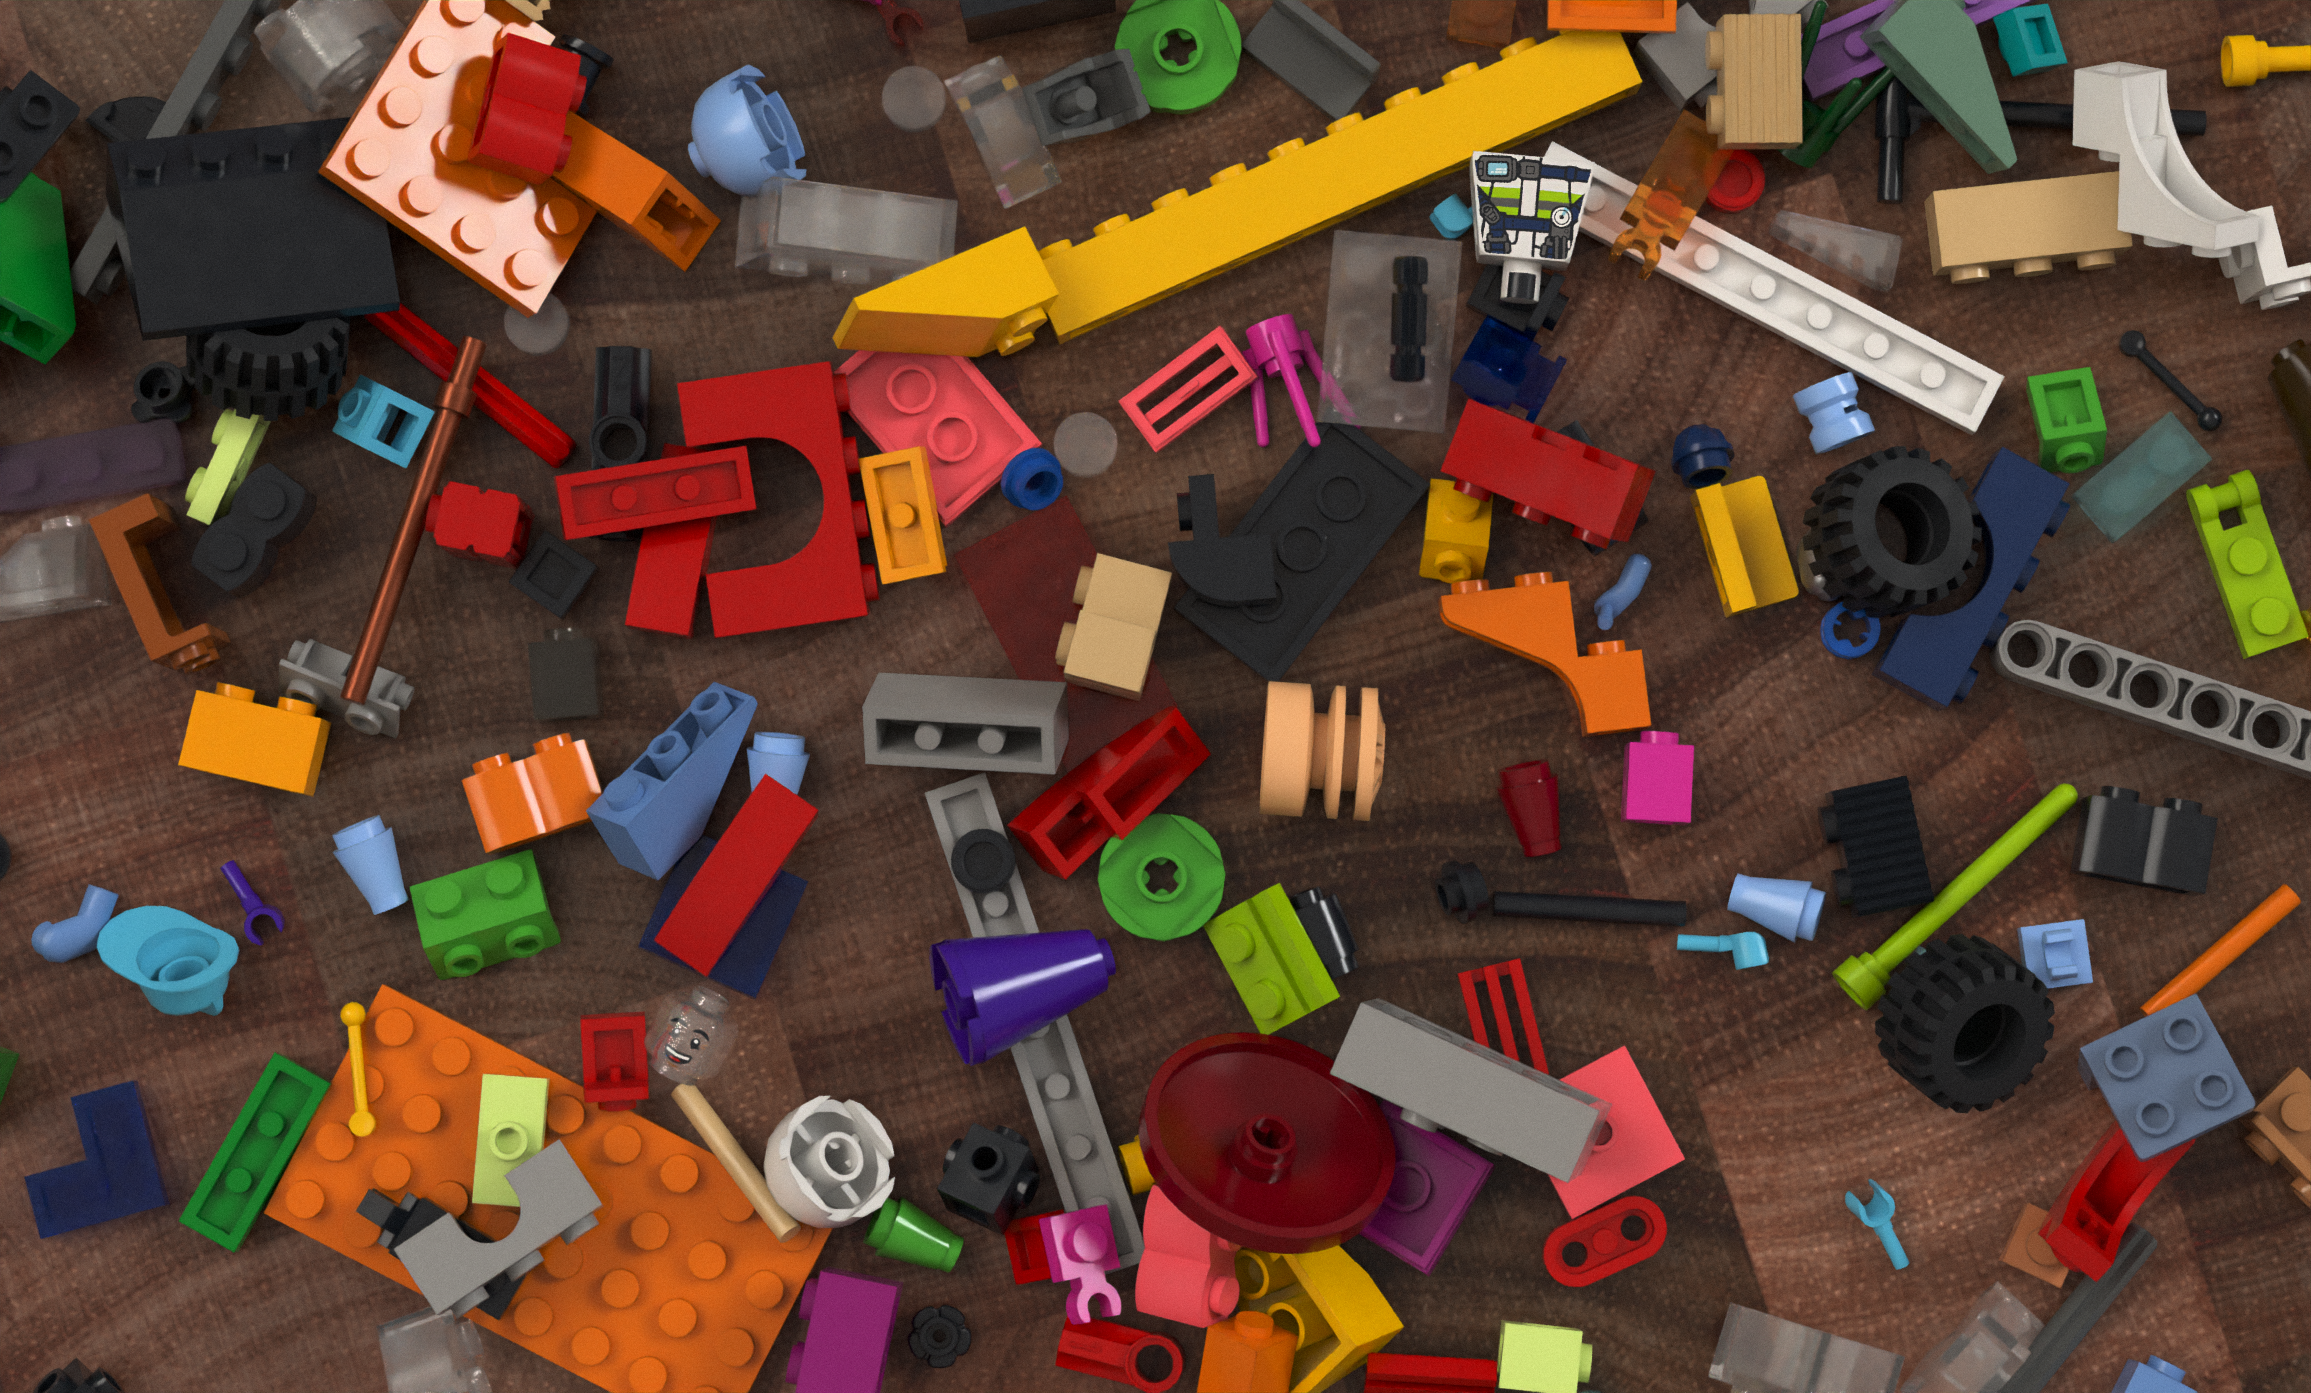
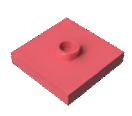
[1546,1045,1685,1219]

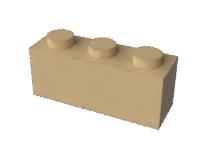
[1924,171,2133,284]

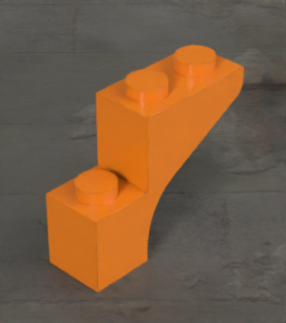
[1438,572,1651,737]

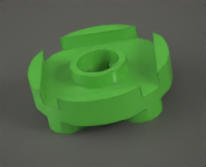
[1115,0,1242,114]
[1098,813,1225,942]

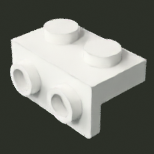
[2218,205,2311,310]

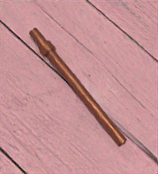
[340,336,487,706]

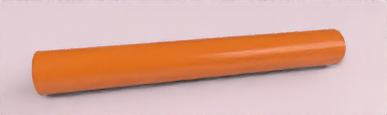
[2139,884,2301,1017]

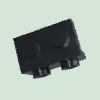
[0,70,80,203]

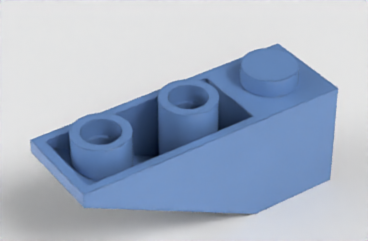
[586,682,758,880]

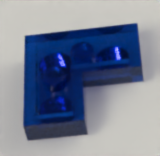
[24,1080,170,1239]

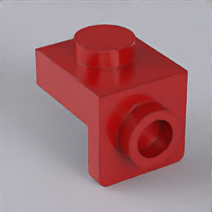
[580,1011,649,1111]

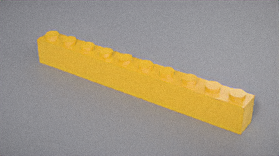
[1038,31,1642,345]

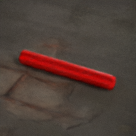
[364,303,576,468]

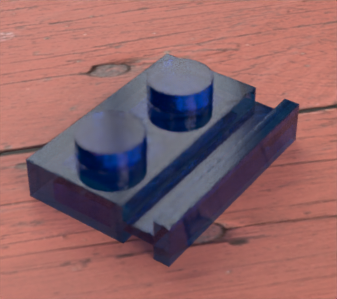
[1451,317,1567,424]

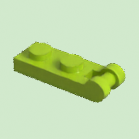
[2186,469,2309,659]

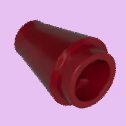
[1496,759,1562,857]

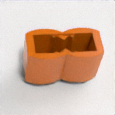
[462,733,604,855]

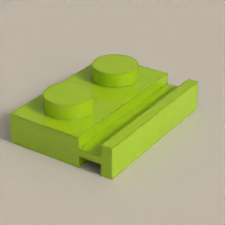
[1203,883,1340,1035]

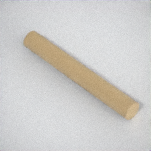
[671,1080,801,1243]

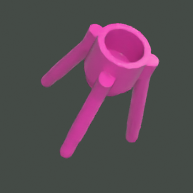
[1242,314,1361,448]

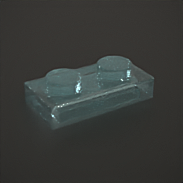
[2070,411,2212,543]

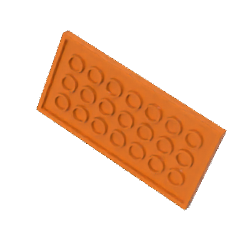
[264,984,834,1393]

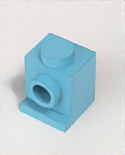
[332,374,435,468]

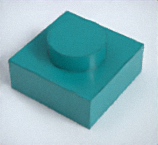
[1993,4,2068,77]

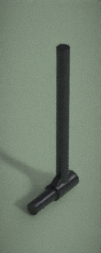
[1875,76,2207,204]

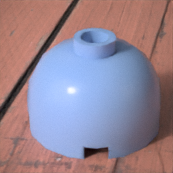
[688,64,807,197]

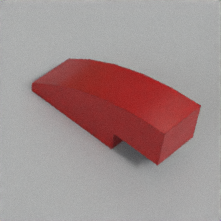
[625,443,717,640]
[1007,706,1211,880]
[654,773,819,978]

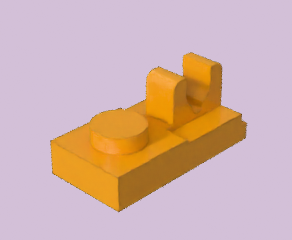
[858,446,947,584]

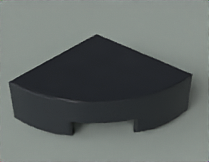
[85,96,166,142]

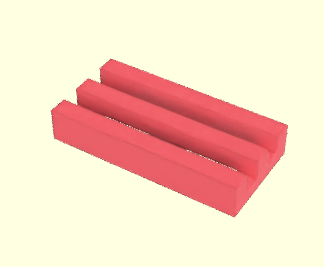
[1118,326,1260,453]

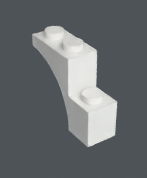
[2072,61,2259,258]

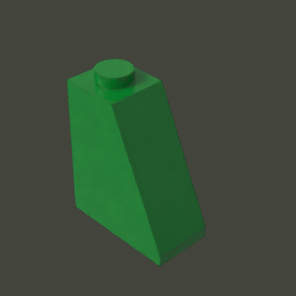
[0,172,76,365]

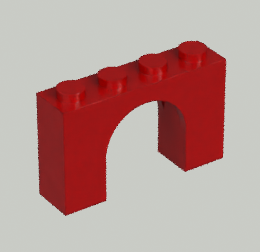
[677,361,880,638]

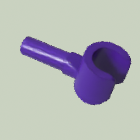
[220,860,285,945]

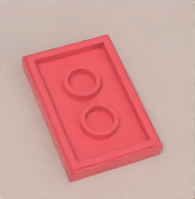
[834,350,1042,528]

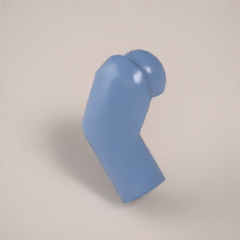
[31,884,119,963]

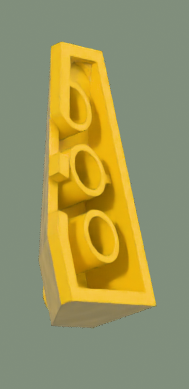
[1234,1245,1404,1393]

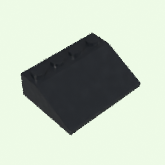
[106,117,400,341]

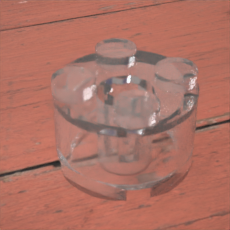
[254,0,406,112]

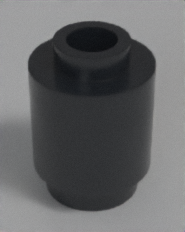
[1288,886,1359,980]

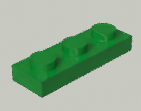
[179,1052,332,1253]

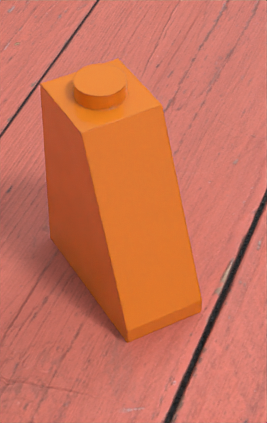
[550,111,721,272]

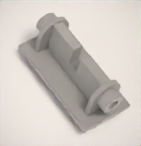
[279,639,415,739]

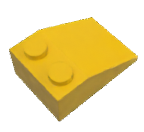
[832,226,1059,357]

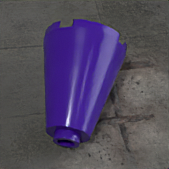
[929,929,1116,1066]

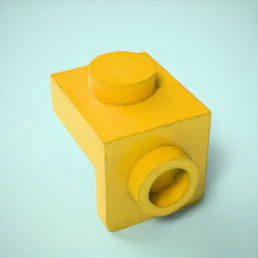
[1419,478,1493,584]

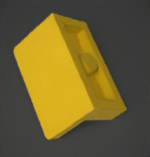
[1690,476,1799,618]

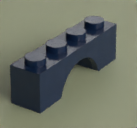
[1871,447,2070,711]

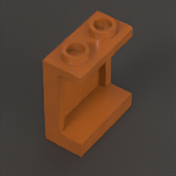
[89,493,231,675]

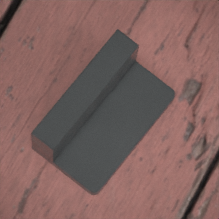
[1241,0,1381,122]

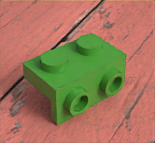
[410,849,561,980]

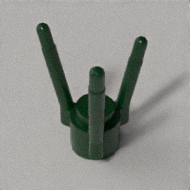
[1777,0,1895,168]

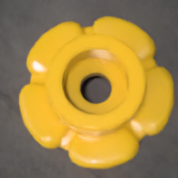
[1118,1135,1156,1195]

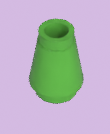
[863,1196,964,1273]

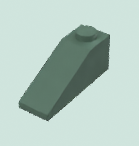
[1859,0,2018,174]

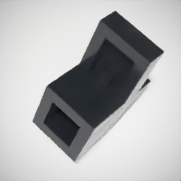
[1168,474,1276,607]

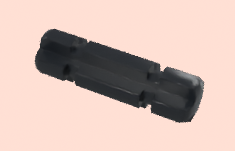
[1390,256,1428,383]

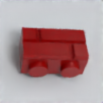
[425,481,535,569]

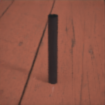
[1493,891,1686,927]

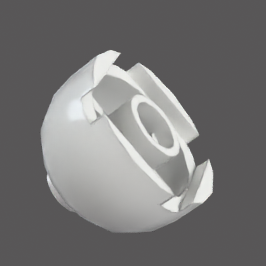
[763,1096,895,1228]

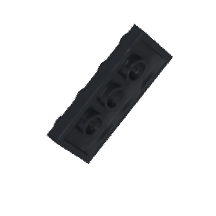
[1174,407,1430,682]

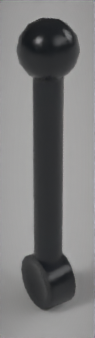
[2119,330,2222,432]

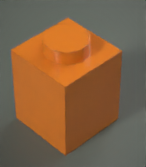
[1197,1311,1298,1393]

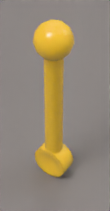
[340,1002,376,1137]

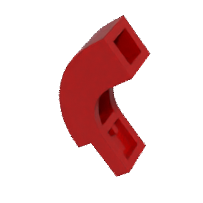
[2038,1119,2196,1282]

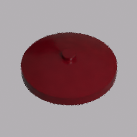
[1138,1032,1395,1254]

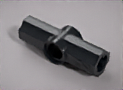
[589,346,652,542]

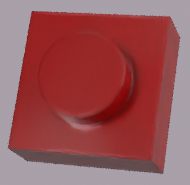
[1005,1209,1064,1285]

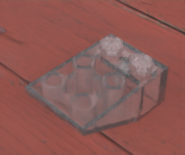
[1317,229,1463,433]

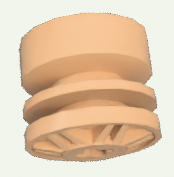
[1260,681,1385,821]

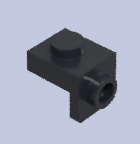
[1465,264,1569,341]

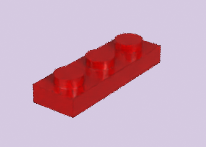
[553,446,756,540]

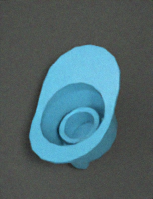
[97,906,239,1016]

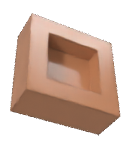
[1999,1202,2069,1288]

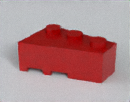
[1440,399,1656,549]

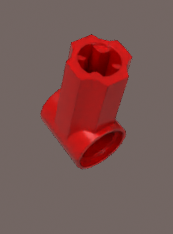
[1055,1315,1187,1393]

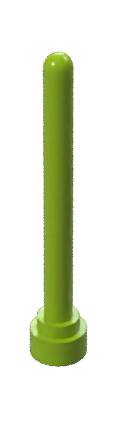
[1832,783,2078,1011]

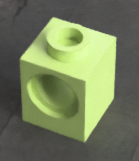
[1496,1320,1592,1393]

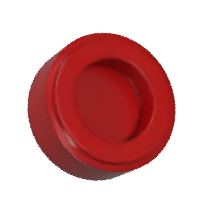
[1700,149,1765,214]

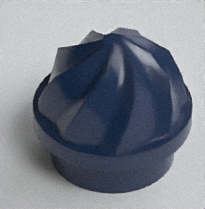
[1671,424,1735,489]

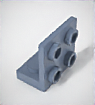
[2077,993,2255,1162]

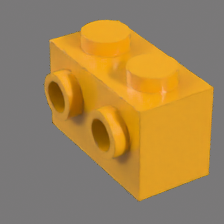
[178,682,331,797]

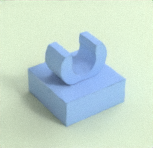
[2017,919,2093,989]

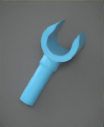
[1429,193,1473,239]
[1677,932,1769,970]
[1845,1179,1910,1270]

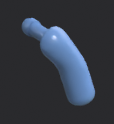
[1594,554,1652,630]

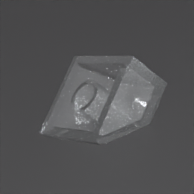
[0,516,112,623]

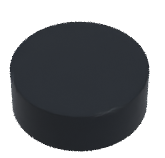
[951,829,1016,894]

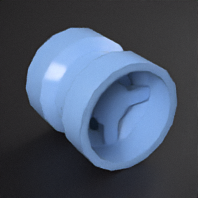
[1793,372,1875,455]

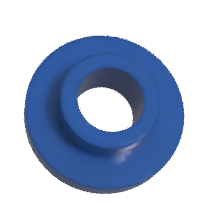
[1001,448,1063,510]

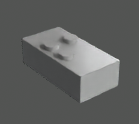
[1330,998,1612,1183]

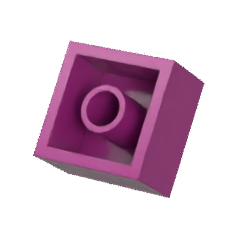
[785,1266,903,1393]

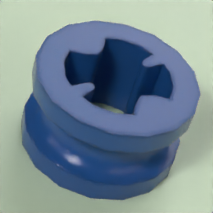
[1820,602,1881,660]

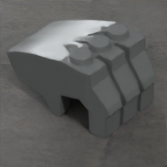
[1022,49,1151,147]

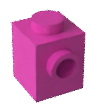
[1621,731,1694,826]

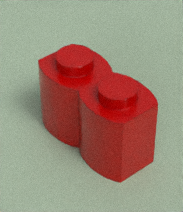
[467,32,587,185]

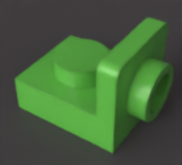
[2026,367,2107,473]

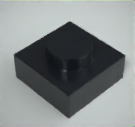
[509,530,600,620]

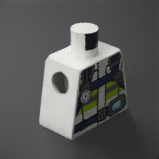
[1469,151,1595,304]

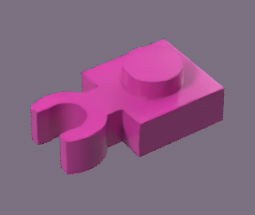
[1039,1204,1121,1325]

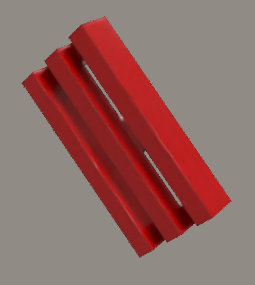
[1457,958,1549,1075]
[1364,1352,1497,1393]

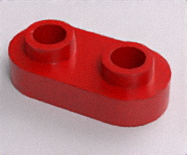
[1542,1196,1667,1287]

